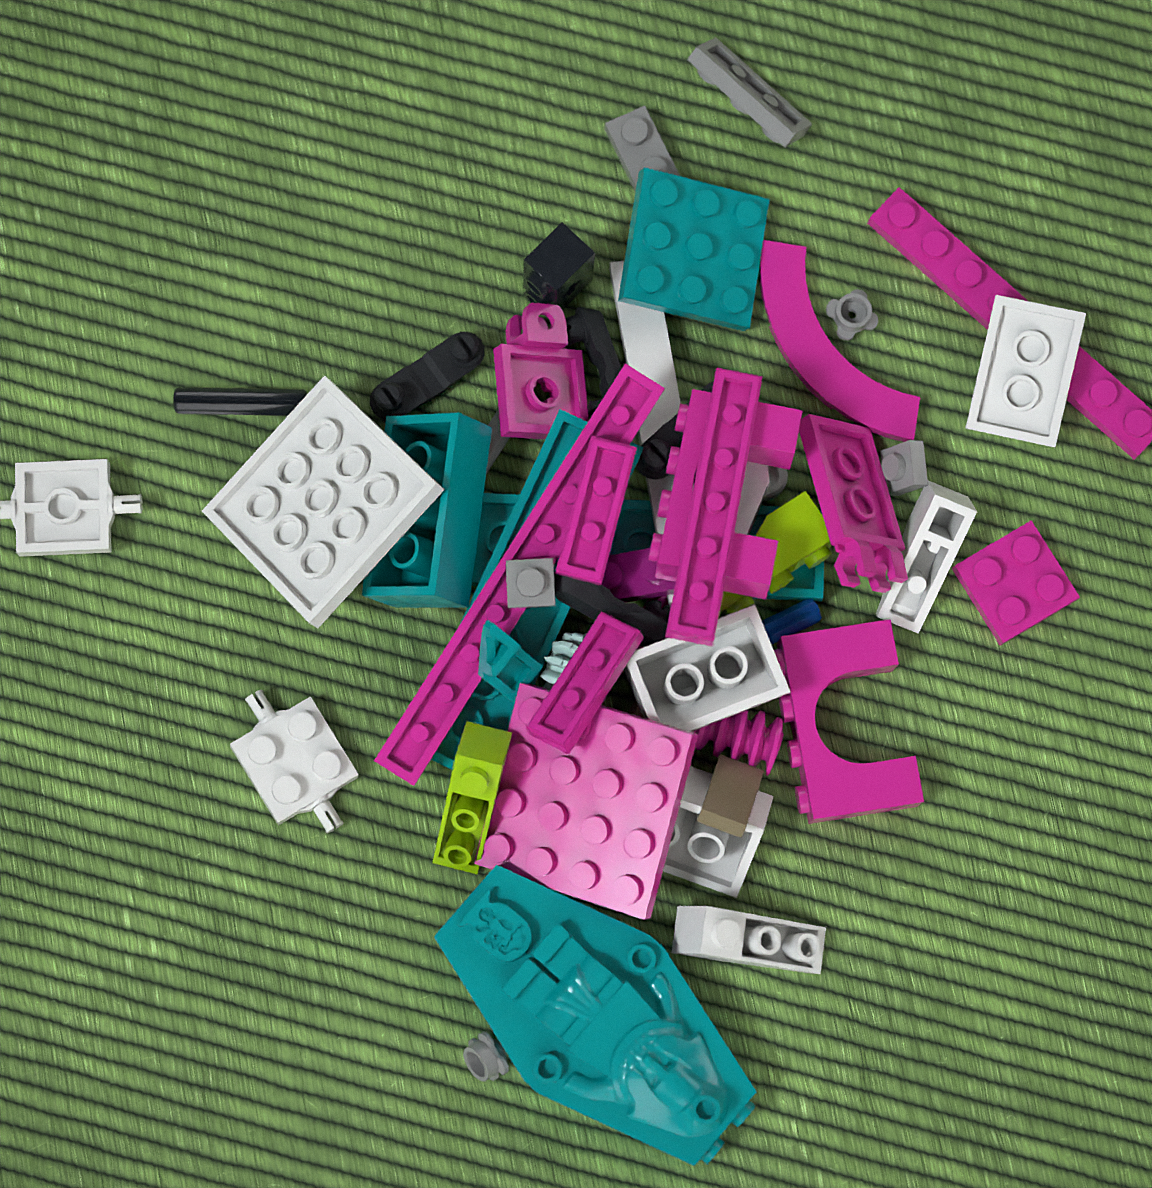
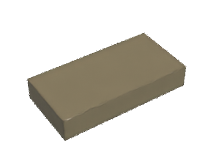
[697,754,764,838]

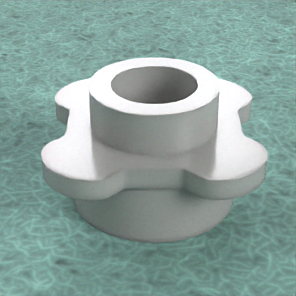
[826,289,878,341]
[463,1032,509,1081]

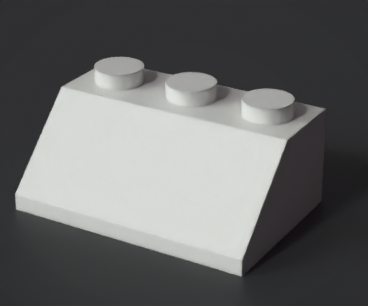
[623,605,790,732]
[663,766,773,898]

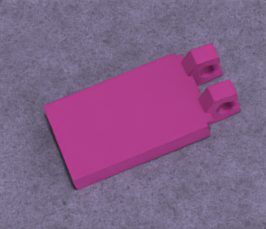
[799,414,908,593]

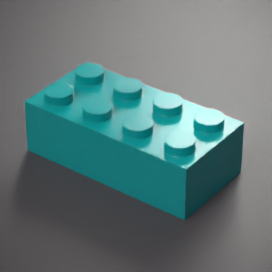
[361,412,492,608]

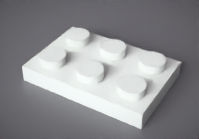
[966,295,1086,448]

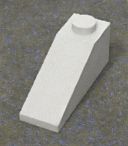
[876,480,977,633]

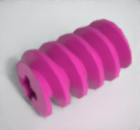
[691,710,784,776]

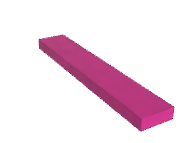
[665,368,763,646]

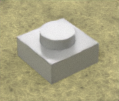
[880,440,928,496]
[506,558,555,608]

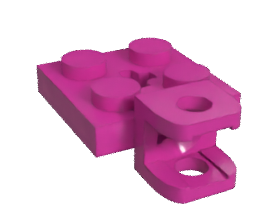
[493,303,589,439]

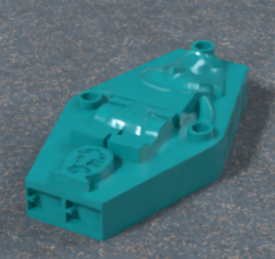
[434,865,757,1166]

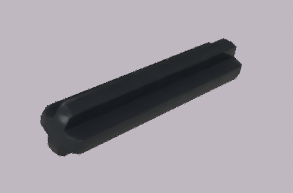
[173,387,307,416]

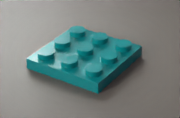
[618,167,770,331]

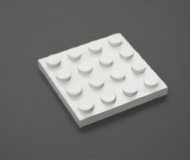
[202,375,445,628]

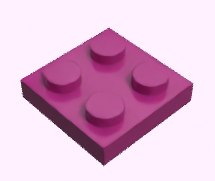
[952,520,1080,646]

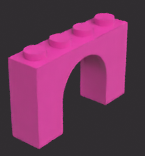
[648,389,803,600]
[774,619,924,824]

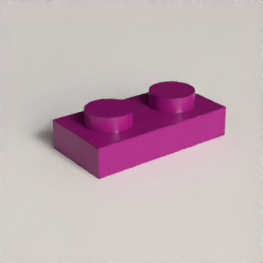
[601,548,676,603]

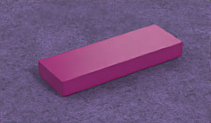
[555,436,637,585]
[526,612,644,755]

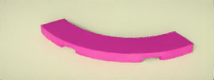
[759,240,920,442]

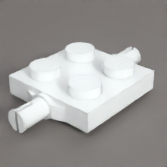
[0,459,143,556]
[230,689,359,833]

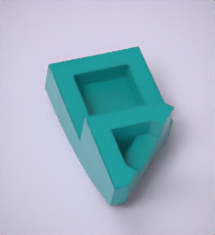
[478,620,543,703]

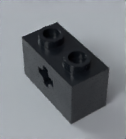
[523,222,595,310]

